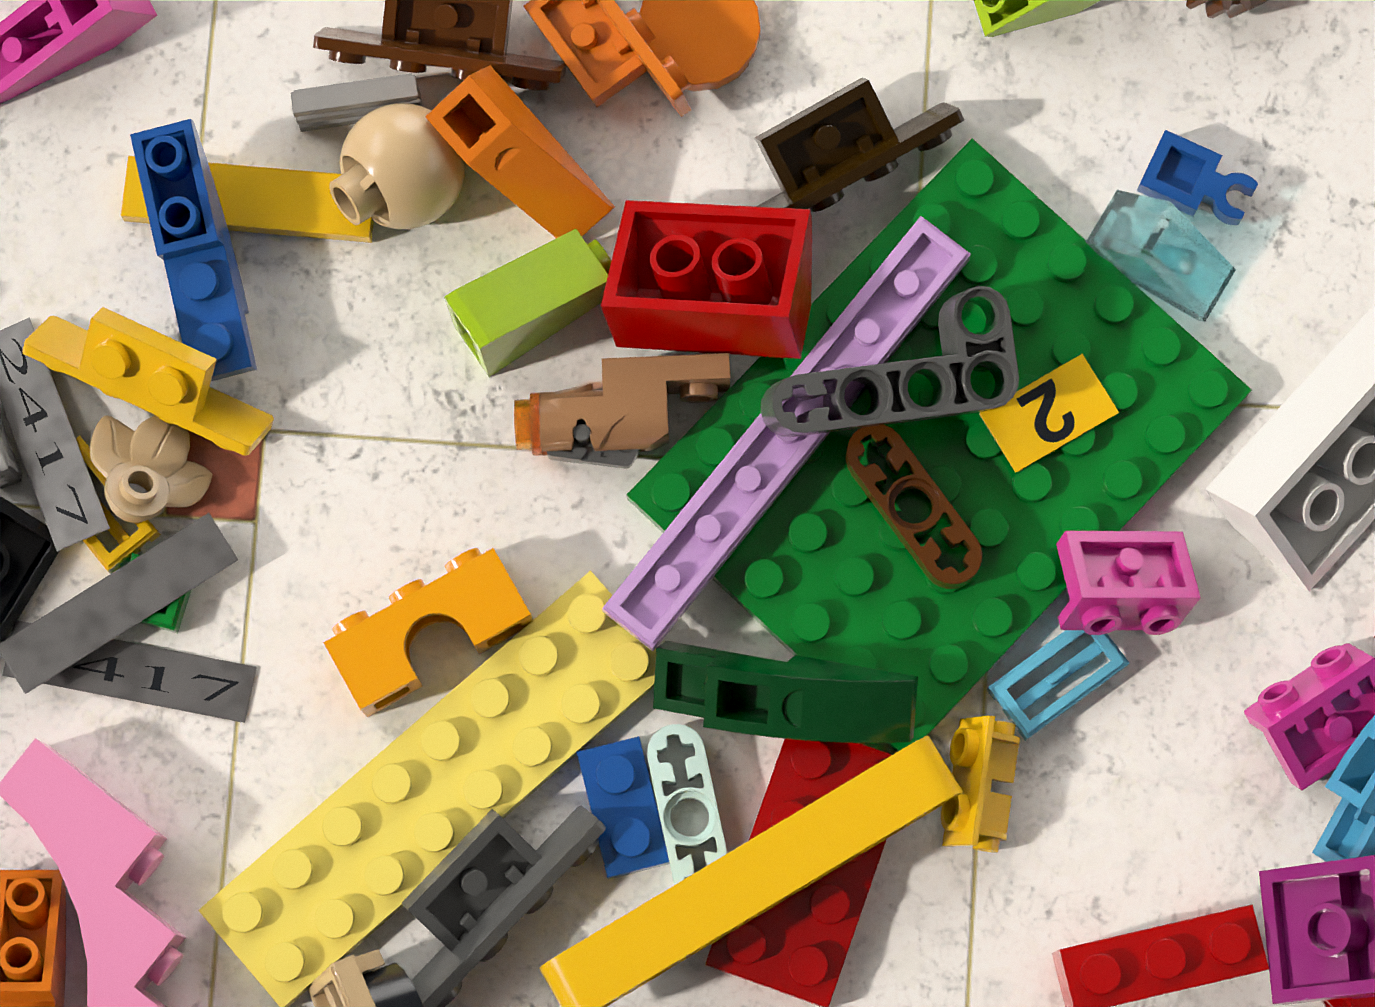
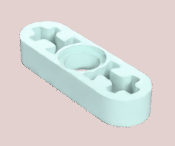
[647,724,727,885]

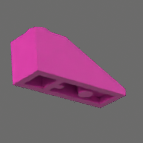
[0,0,157,104]

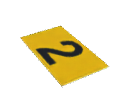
[979,354,1119,473]

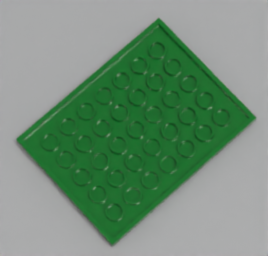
[626,138,1252,752]

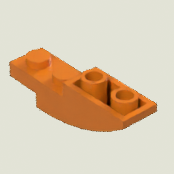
[0,869,66,1007]

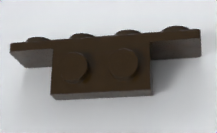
[755,77,965,212]

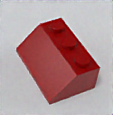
[601,200,812,359]

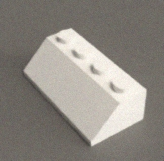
[1205,305,1375,592]

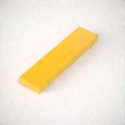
[121,156,374,243]

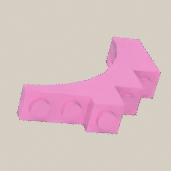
[0,738,186,1007]

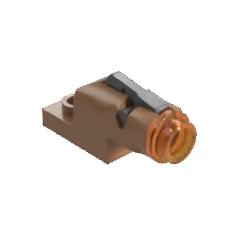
[514,353,730,469]

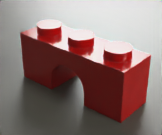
[1052,904,1269,1007]

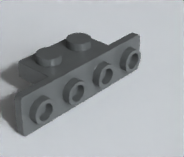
[402,805,606,1007]

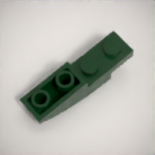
[653,641,918,743]

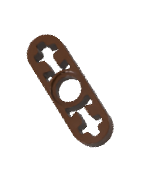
[846,425,982,589]

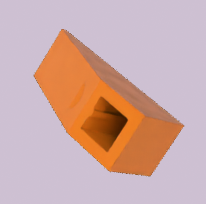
[425,65,615,238]

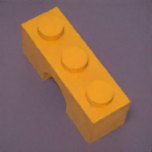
[323,548,533,717]

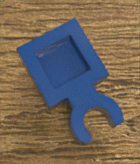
[1136,130,1258,225]

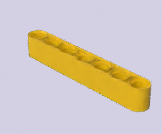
[539,735,963,1007]

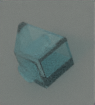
[1086,190,1236,322]

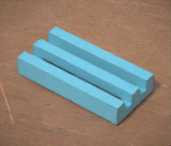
[987,630,1129,741]

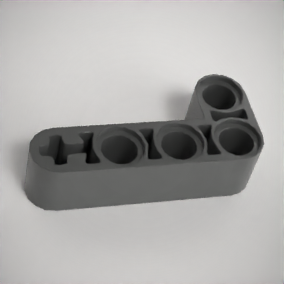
[761,286,1019,437]

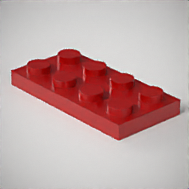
[705,739,891,1007]

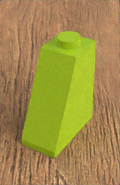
[444,229,611,377]

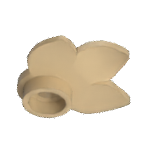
[90,415,212,523]

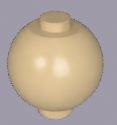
[329,103,465,229]

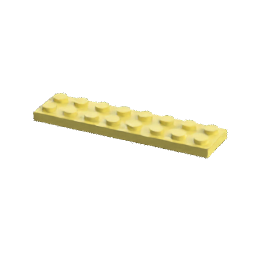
[198,570,658,1007]

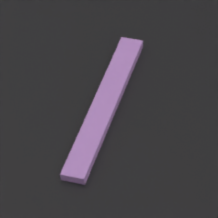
[602,216,971,651]

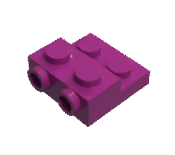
[1259,855,1375,1005]

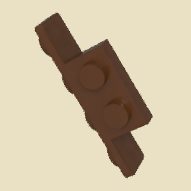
[313,0,566,91]

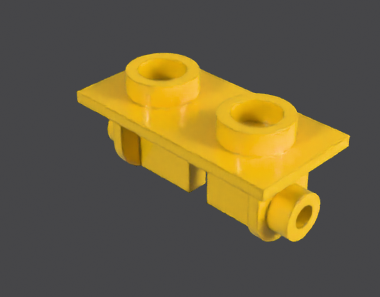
[941,715,1020,853]

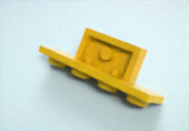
[22,307,274,456]

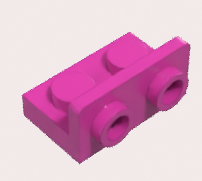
[1056,531,1201,635]
[1244,643,1375,791]

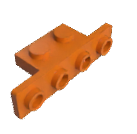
[523,0,692,117]

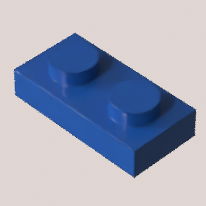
[577,736,670,879]

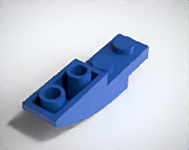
[130,119,257,381]

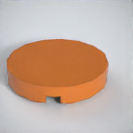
[639,0,761,91]

